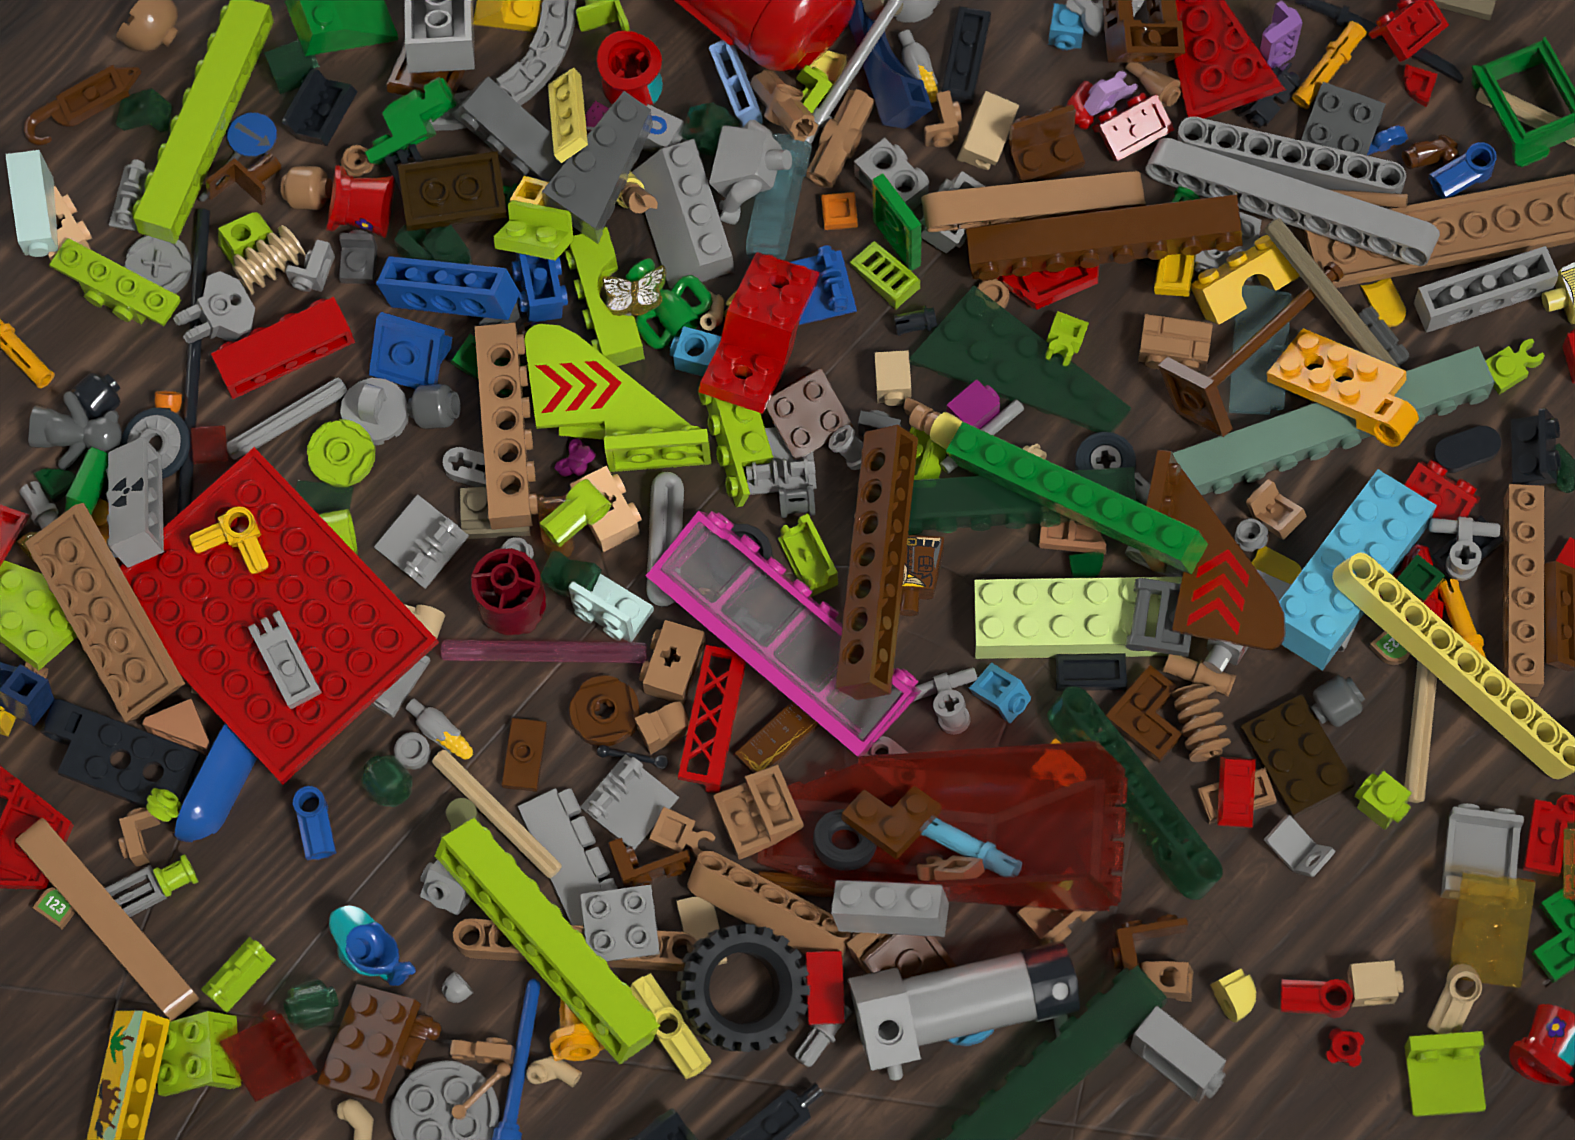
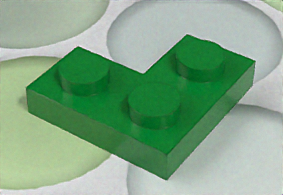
[1532,884,1575,983]

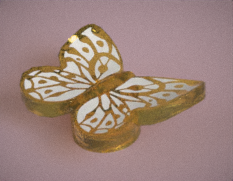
[602,265,667,316]

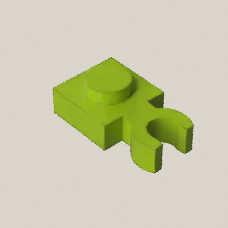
[1045,311,1089,366]
[1485,339,1545,395]

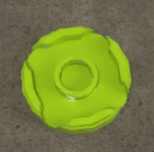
[307,419,375,487]

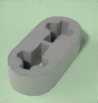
[442,447,486,487]

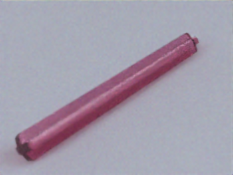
[441,640,647,663]

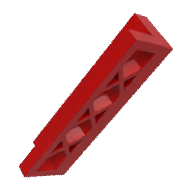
[678,645,747,794]

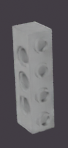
[1414,246,1559,333]

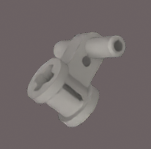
[1429,517,1500,581]
[914,667,978,735]

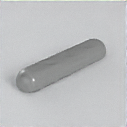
[646,472,684,606]

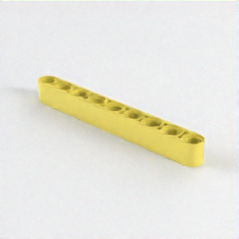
[1332,553,1575,779]

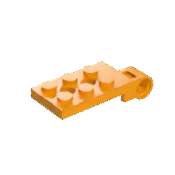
[1267,328,1419,447]

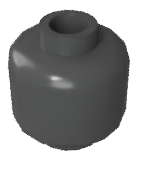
[407,384,461,429]
[1311,675,1365,727]

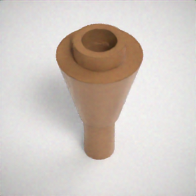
[1126,63,1181,107]

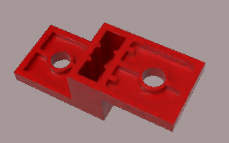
[698,252,820,414]

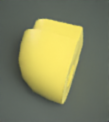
[1210,968,1257,1022]

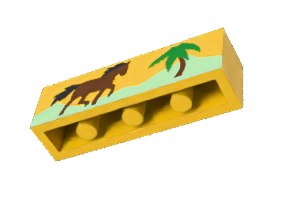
[87,1011,170,1140]

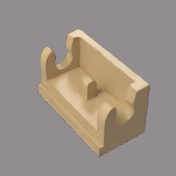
[957,91,1019,170]

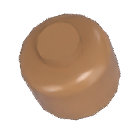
[281,166,333,210]

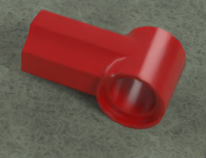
[1281,979,1353,1018]

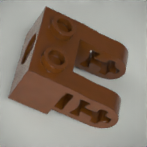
[1102,0,1185,63]

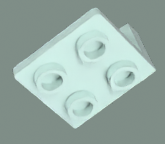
[568,571,654,643]

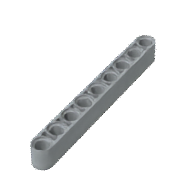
[1145,138,1440,266]

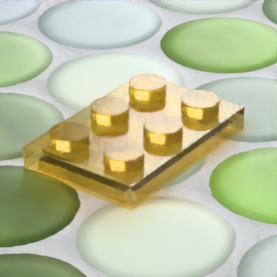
[1448,870,1536,988]

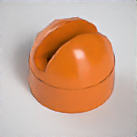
[154,391,182,413]

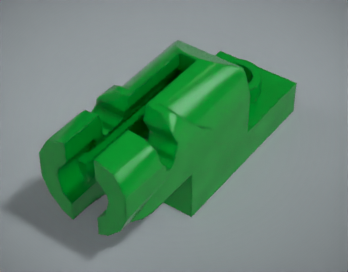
[365,77,456,165]

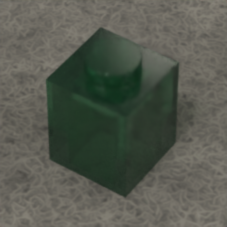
[264,40,319,95]

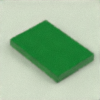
[873,173,921,271]

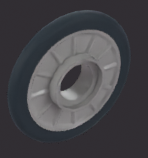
[120,408,190,479]

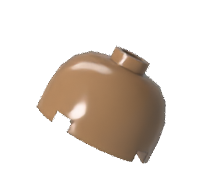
[116,0,179,52]

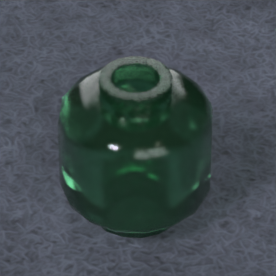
[361,755,413,807]
[283,978,339,1031]

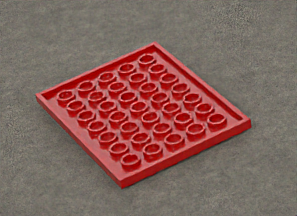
[120,447,439,785]

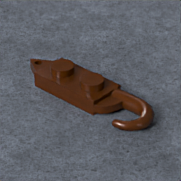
[24,65,142,145]

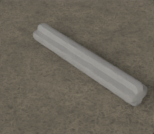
[225,378,347,460]

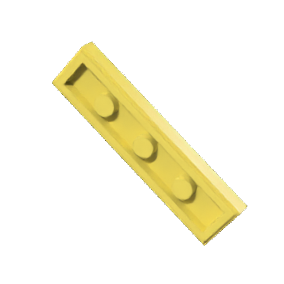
[548,68,588,163]

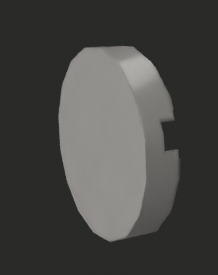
[124,236,192,294]

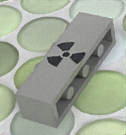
[106,436,164,568]

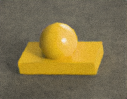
[1154,254,1195,297]

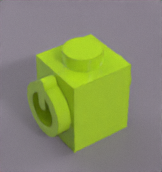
[1355,771,1412,830]

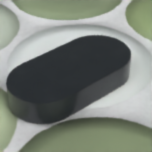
[1433,426,1501,473]

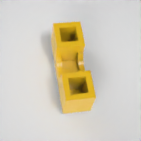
[1190,235,1300,325]

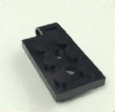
[40,699,200,819]

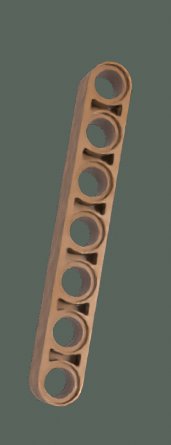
[921,171,1146,232]
[15,817,199,1021]
[453,919,697,971]

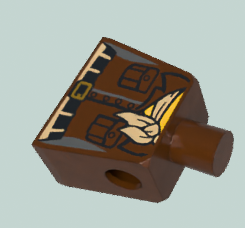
[899,535,944,616]

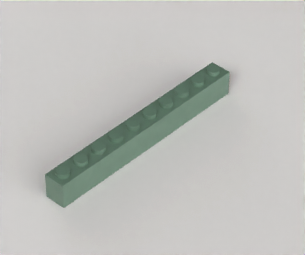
[1173,346,1495,495]

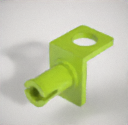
[576,0,630,32]

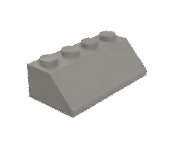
[632,139,734,291]

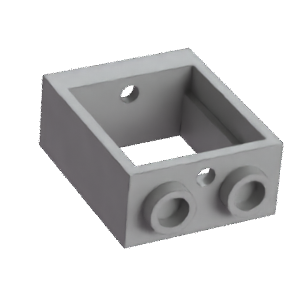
[1130,1006,1226,1103]

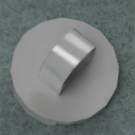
[340,378,409,445]

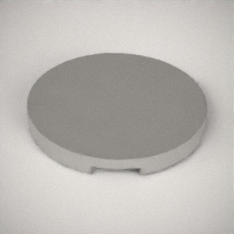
[391,1061,500,1140]

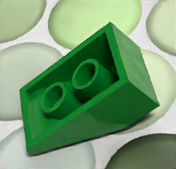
[285,0,399,56]

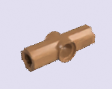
[750,69,818,141]
[806,89,874,188]

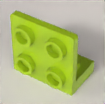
[157,1011,241,1096]
[1404,1031,1486,1117]

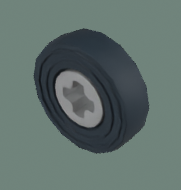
[1075,432,1136,492]

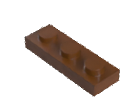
[1544,561,1575,672]

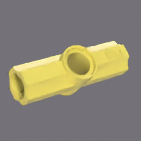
[630,973,712,1080]

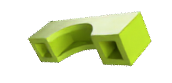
[565,227,645,366]

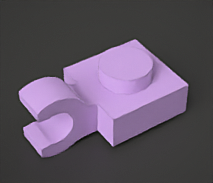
[1083,71,1138,116]

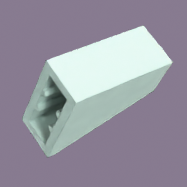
[6,150,58,257]

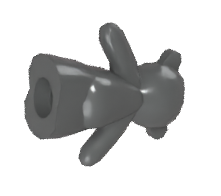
[28,392,122,470]

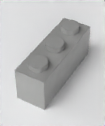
[831,880,949,937]

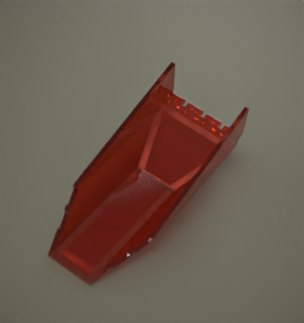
[757,741,1128,912]

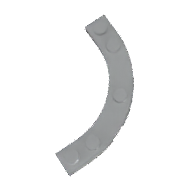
[403,0,577,131]

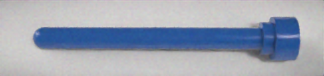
[492,979,541,1140]

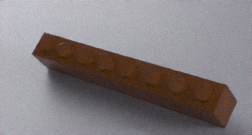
[966,194,1243,281]

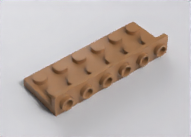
[25,503,185,722]

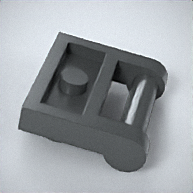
[1125,578,1191,657]

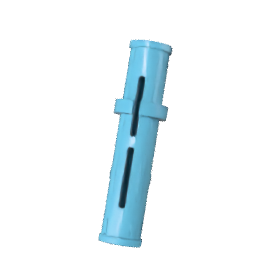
[921,818,1022,882]

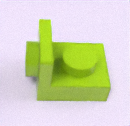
[796,65,833,113]

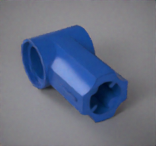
[1429,142,1496,199]
[293,786,336,860]

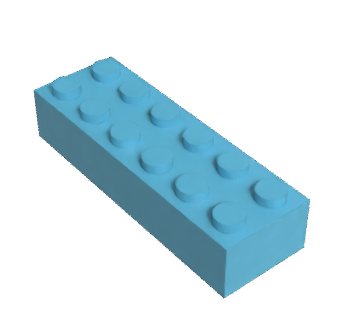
[1279,469,1437,671]

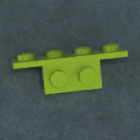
[49,239,181,327]
[699,393,773,507]

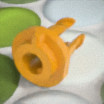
[550,999,604,1061]

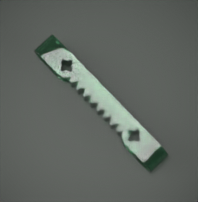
[1047,686,1223,900]

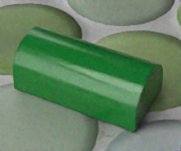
[65,447,109,515]

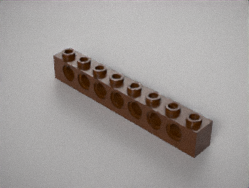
[836,424,918,700]

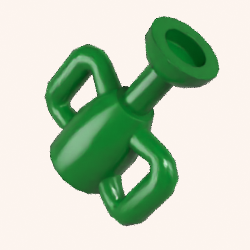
[626,258,713,349]

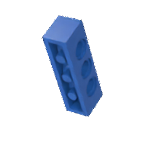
[376,256,520,320]

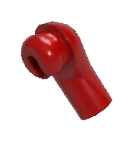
[1067,81,1094,129]

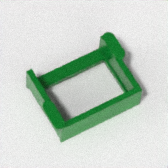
[1472,37,1575,167]

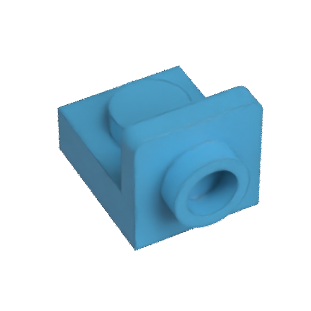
[1049,3,1084,50]
[969,663,1031,723]

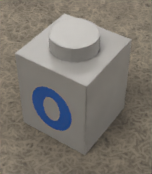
[642,104,686,154]

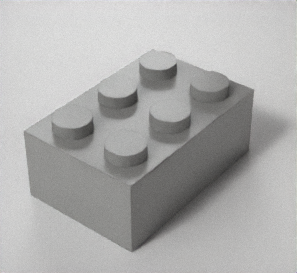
[405,0,475,73]

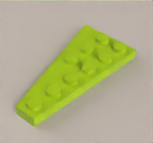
[0,560,77,671]

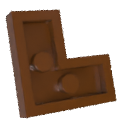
[1105,665,1182,763]
[842,786,942,860]

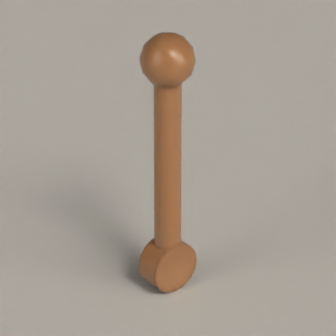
[452,1062,511,1120]

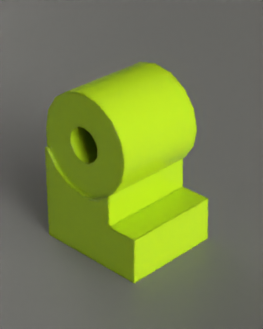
[218,212,273,267]

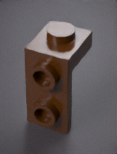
[1111,914,1188,979]

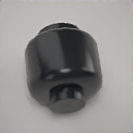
[71,372,121,421]

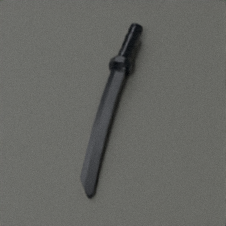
[1295,0,1464,83]

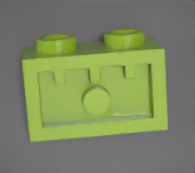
[494,200,573,260]

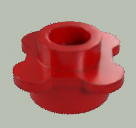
[1326,1028,1365,1067]

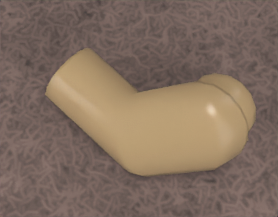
[700,292,725,330]
[337,1099,373,1140]

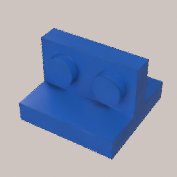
[369,312,453,389]

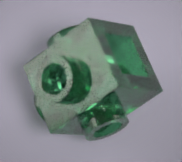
[681,102,740,156]

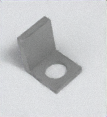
[1264,815,1336,877]

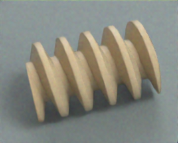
[232,225,306,295]

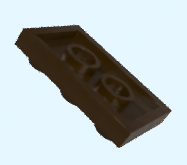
[398,151,507,231]
[1240,694,1355,819]

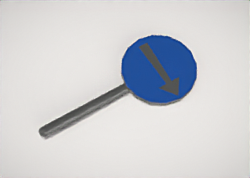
[199,113,277,202]

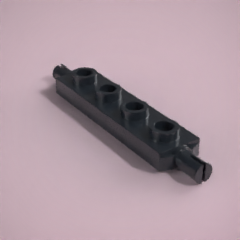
[726,1083,824,1140]

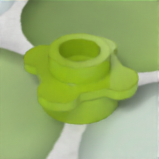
[146,788,182,821]

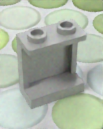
[1441,804,1524,907]

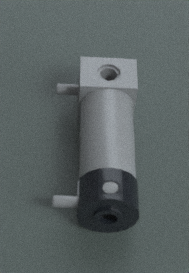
[848,941,1080,1080]

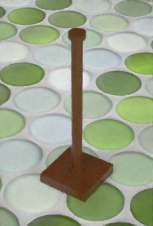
[1158,262,1344,437]

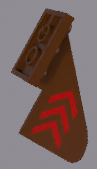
[1140,450,1286,650]

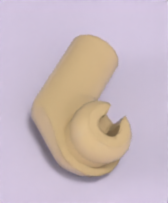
[526,1056,582,1088]

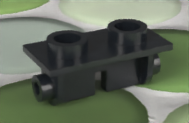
[1238,62,1301,128]

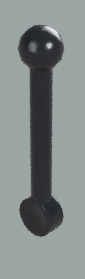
[596,745,668,769]

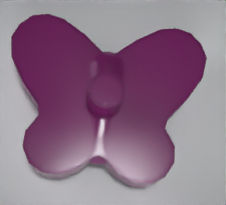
[555,439,596,477]

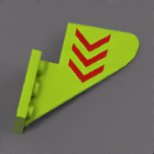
[525,324,711,472]

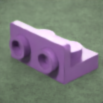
[1259,0,1303,68]

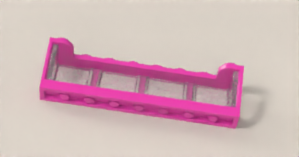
[646,511,922,757]

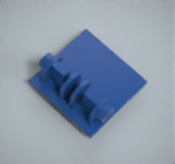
[781,245,857,325]

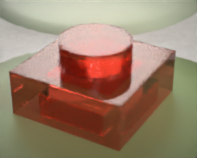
[191,425,228,464]

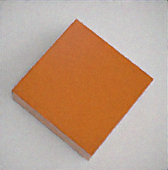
[821,192,858,230]

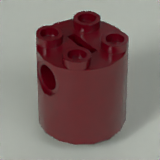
[471,548,546,635]

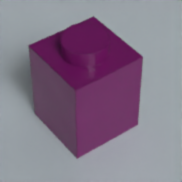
[946,379,1000,429]

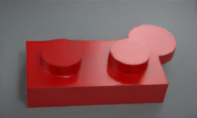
[1523,794,1575,877]

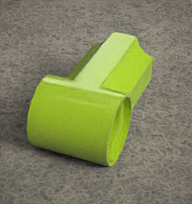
[539,479,612,547]

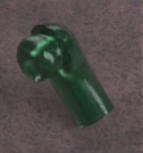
[1556,443,1575,493]

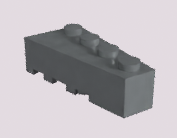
[450,77,569,182]
[542,91,653,244]

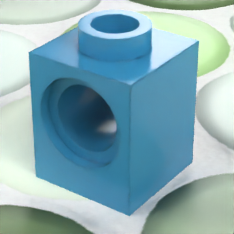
[670,326,721,377]

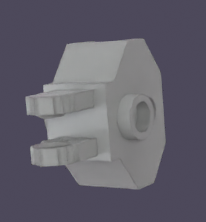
[173,271,255,343]

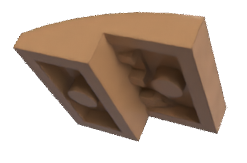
[713,765,803,860]

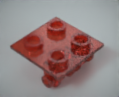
[219,1010,317,1102]

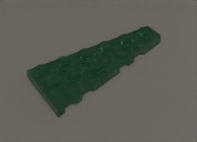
[909,286,1132,433]

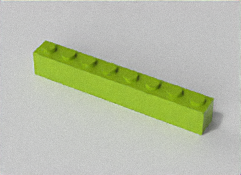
[132,0,274,244]
[435,818,660,1064]

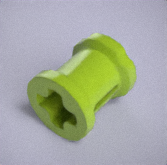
[153,854,199,897]

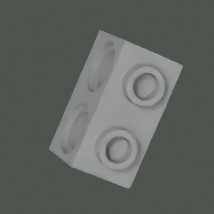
[854,138,929,211]

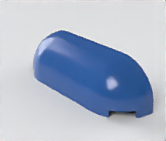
[175,723,257,842]

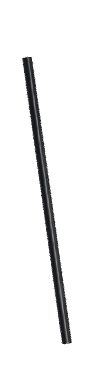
[177,209,210,515]

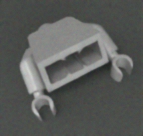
[709,120,792,225]

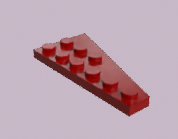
[1175,0,1286,119]

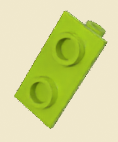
[201,937,276,1013]

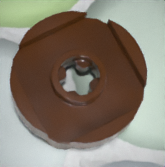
[570,676,640,746]

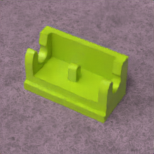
[778,514,838,597]

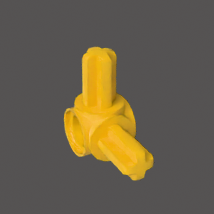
[190,506,269,574]

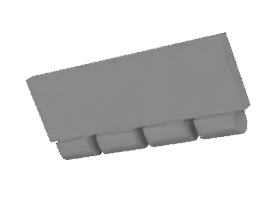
[518,788,618,926]

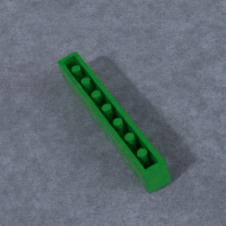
[946,422,1208,574]

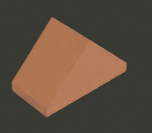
[143,699,212,756]

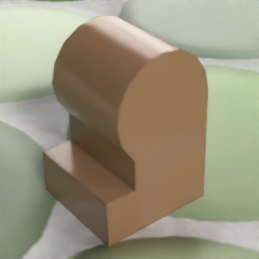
[635,702,690,755]
[1137,961,1193,1002]

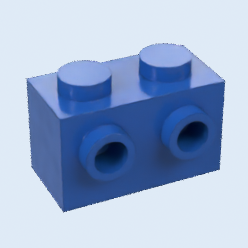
[512,253,568,322]

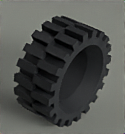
[676,924,810,1052]

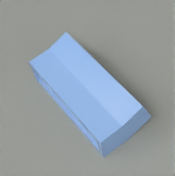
[709,40,763,126]

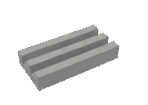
[105,865,167,917]

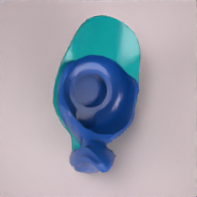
[329,906,416,986]

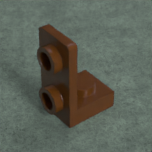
[608,838,691,888]

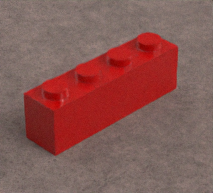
[211,297,355,399]

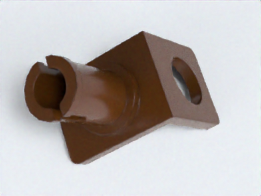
[206,153,282,205]

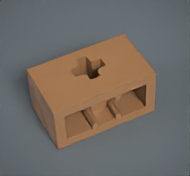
[639,620,706,705]

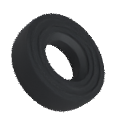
[813,809,877,871]

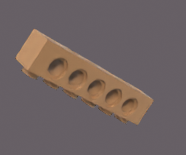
[475,323,538,530]
[1503,484,1544,697]

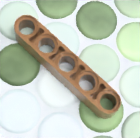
[687,851,853,957]

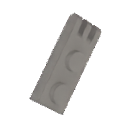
[248,611,322,709]

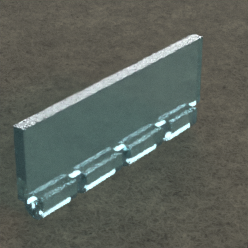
[1229,285,1292,415]

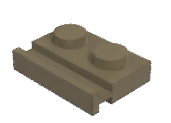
[460,485,531,539]

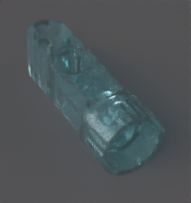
[746,134,812,260]

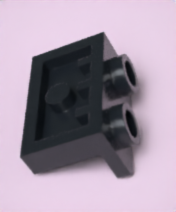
[1511,408,1561,485]

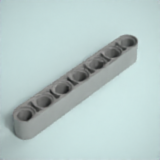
[1177,117,1406,194]

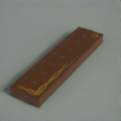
[735,662,851,774]

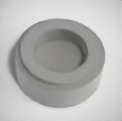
[394,732,431,769]

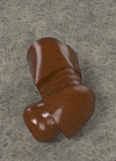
[1401,135,1460,170]
[397,1014,441,1070]

